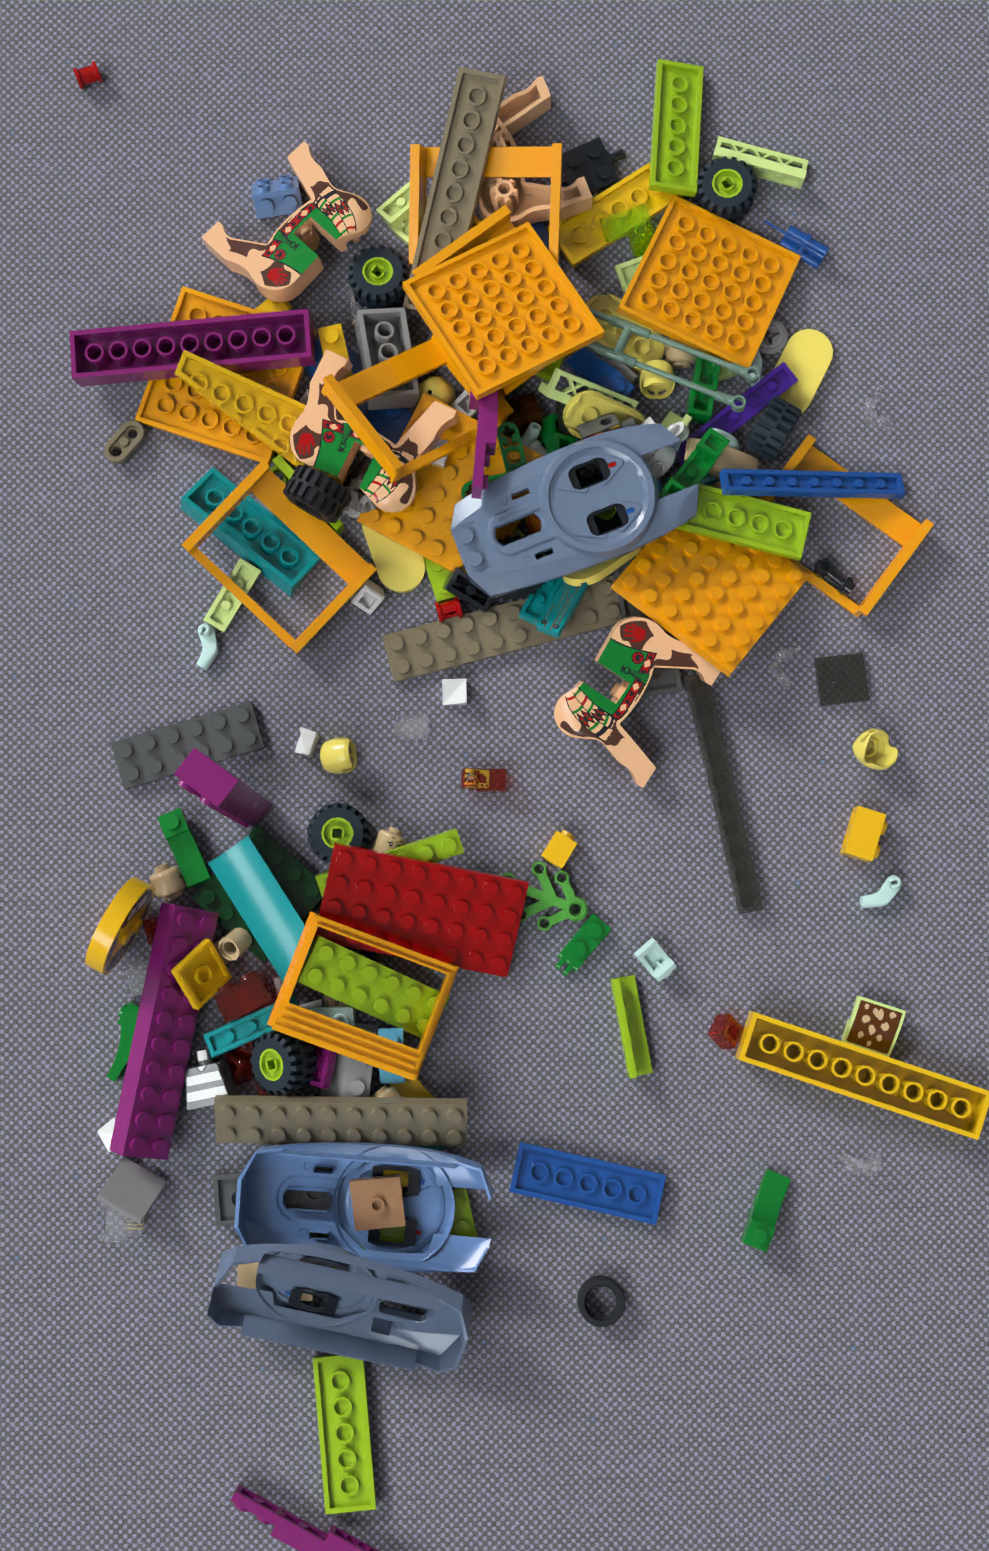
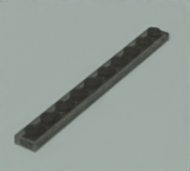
[683,674,763,915]

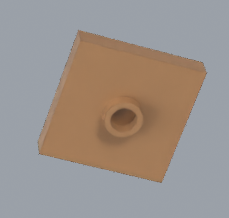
[349,1174,406,1231]

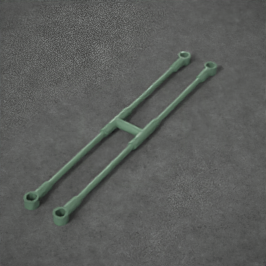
[585,308,760,413]

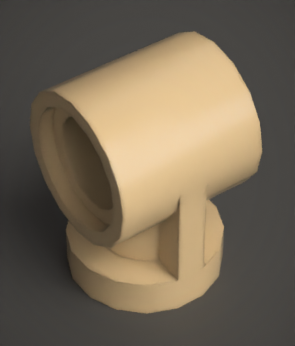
[213,928,252,965]

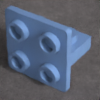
[251,174,303,219]

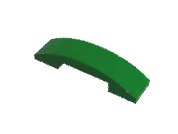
[659,427,730,499]

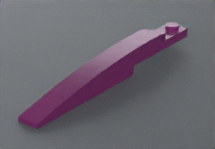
[469,390,498,499]
[230,1484,380,1551]

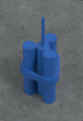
[764,220,829,269]

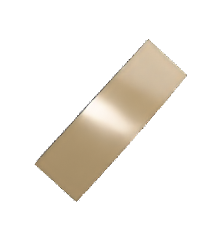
[684,438,758,479]

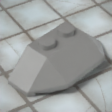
[320,1022,379,1097]

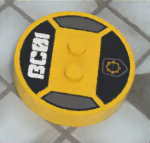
[85,877,155,975]

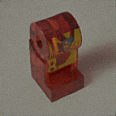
[460,768,506,793]

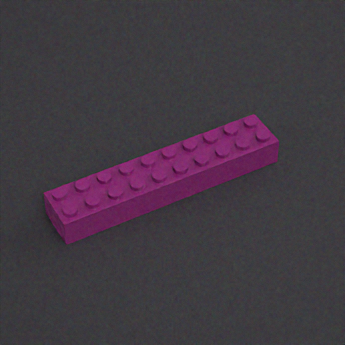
[69,309,316,387]
[174,747,273,828]
[109,902,219,1160]

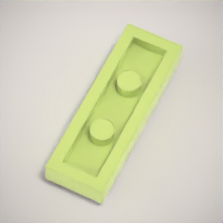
[203,558,261,633]

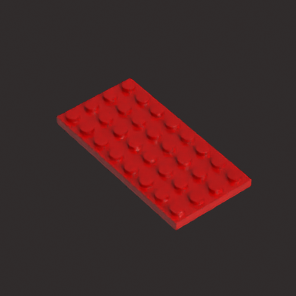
[314,842,529,977]

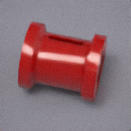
[73,61,103,90]
[434,597,463,623]

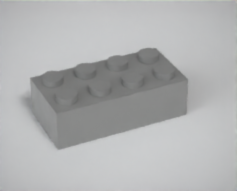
[354,307,419,410]

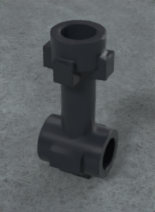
[814,559,856,596]

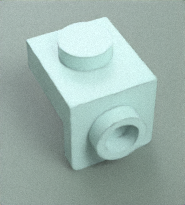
[634,938,677,982]

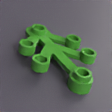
[501,862,588,931]

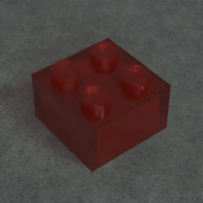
[213,971,277,1024]

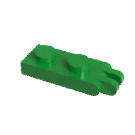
[554,913,611,976]

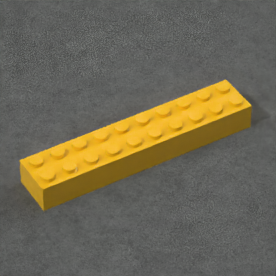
[735,1011,989,1140]

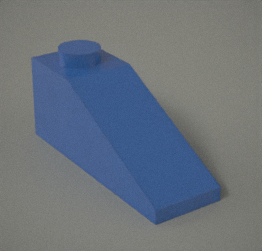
[566,347,635,404]

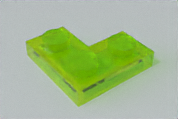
[599,203,654,258]

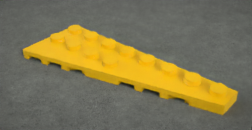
[174,350,350,485]

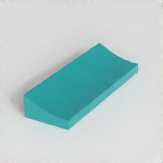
[180,467,322,597]
[208,836,314,983]

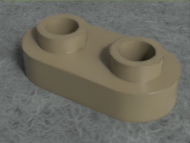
[104,421,146,464]

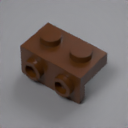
[503,393,542,438]

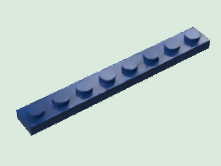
[719,469,905,499]

